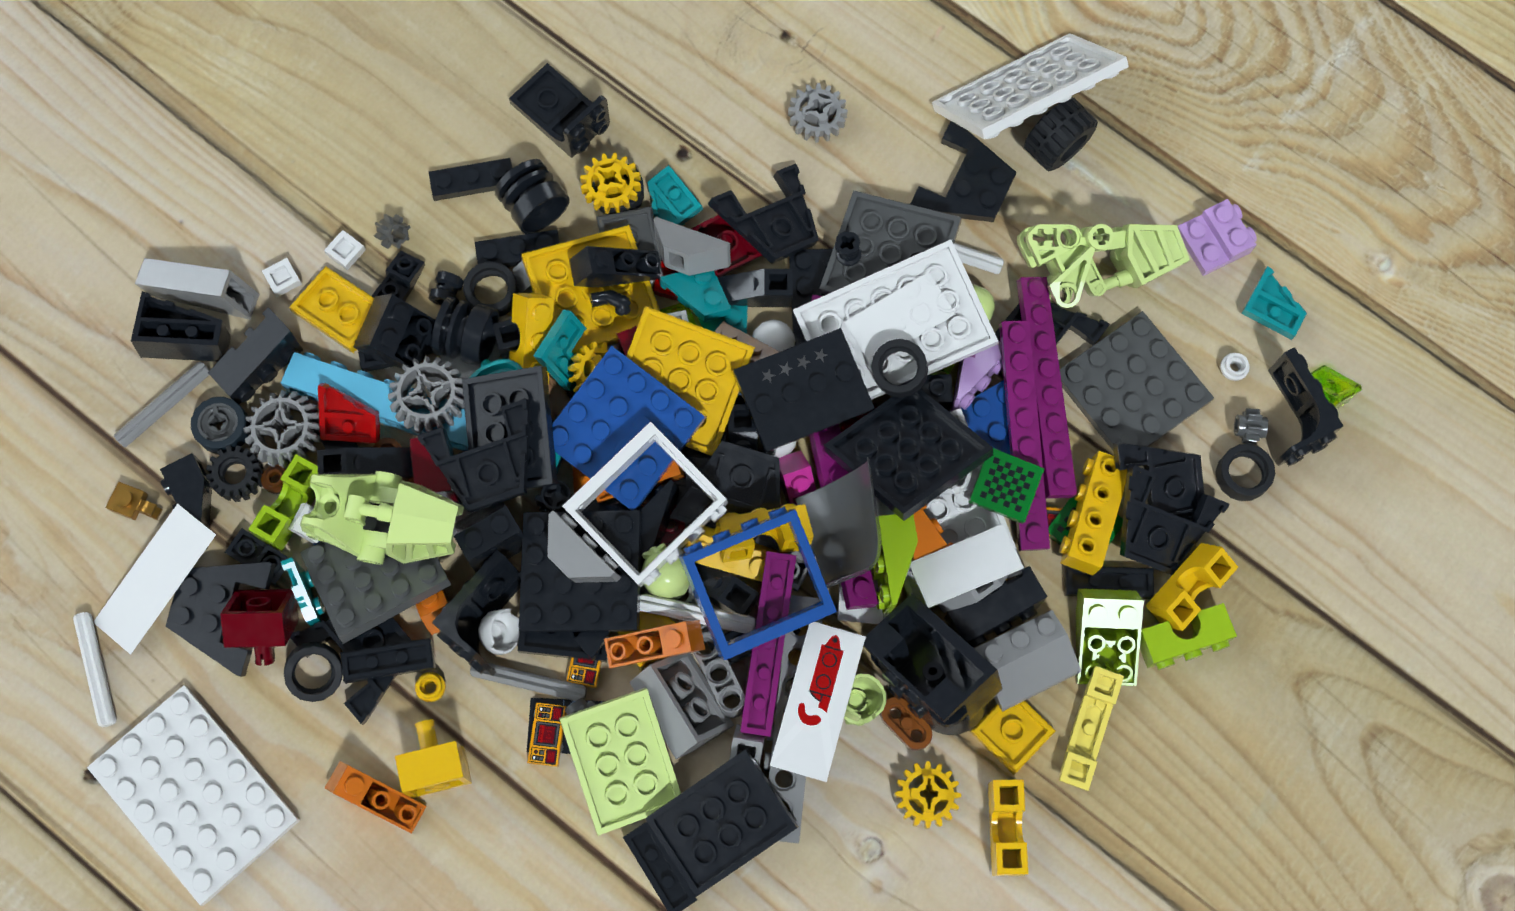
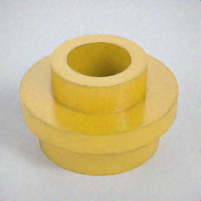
[415,672,446,702]

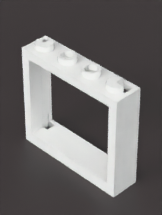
[562,422,728,587]

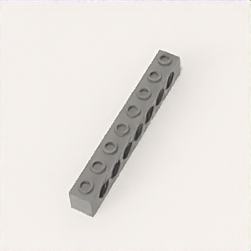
[763,595,823,844]

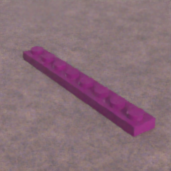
[1016,277,1077,498]
[999,320,1050,551]
[809,424,878,610]

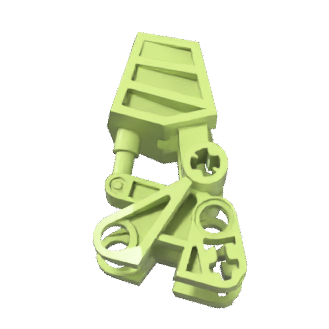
[1017,224,1190,308]
[300,471,464,565]

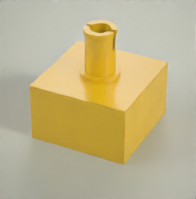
[395,719,472,798]

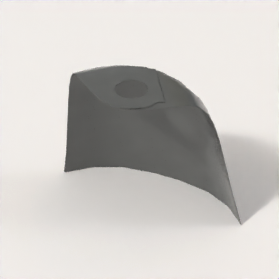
[795,457,882,588]

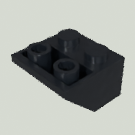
[353,294,435,369]

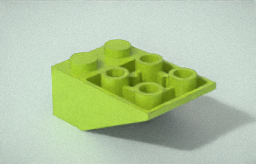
[871,514,918,618]
[1076,589,1144,686]

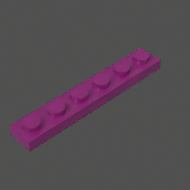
[740,551,797,737]

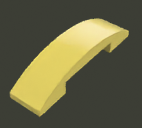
[1059,666,1124,791]

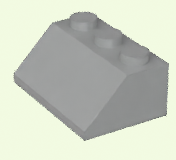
[974,610,1081,712]
[629,653,734,759]

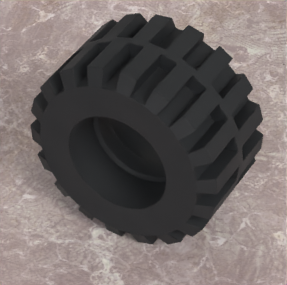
[1024,97,1098,171]

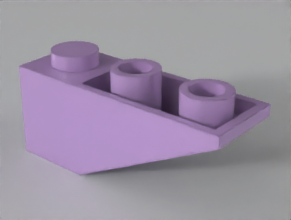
[951,341,1003,412]

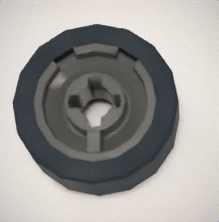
[191,397,250,454]

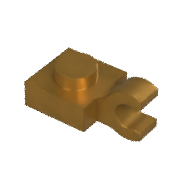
[105,482,163,520]

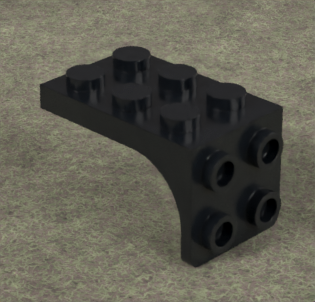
[509,63,610,158]
[1268,347,1344,467]
[432,550,521,676]

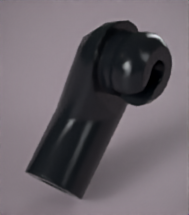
[589,290,631,316]

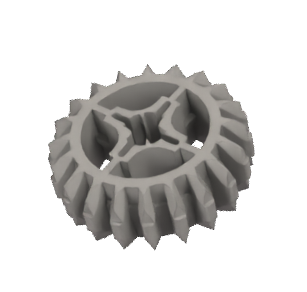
[388,356,465,434]
[243,390,322,468]

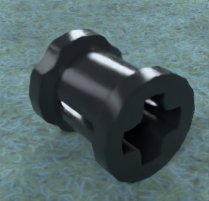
[835,231,862,266]

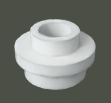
[1220,353,1250,381]

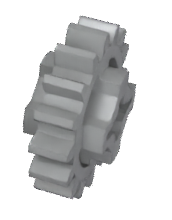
[788,83,848,143]

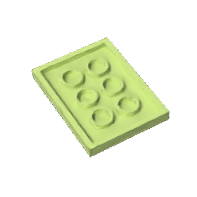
[559,688,681,836]

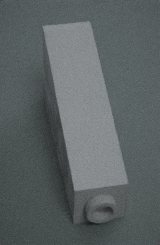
[135,258,259,320]

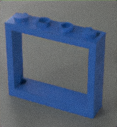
[679,506,837,660]

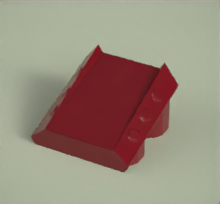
[691,215,762,277]

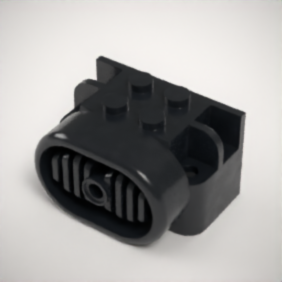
[863,594,1003,735]

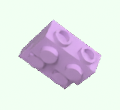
[1178,199,1257,276]

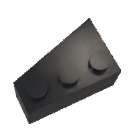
[131,291,231,362]
[208,307,303,404]
[944,565,1047,648]

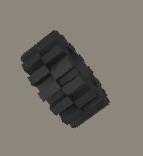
[206,446,264,502]

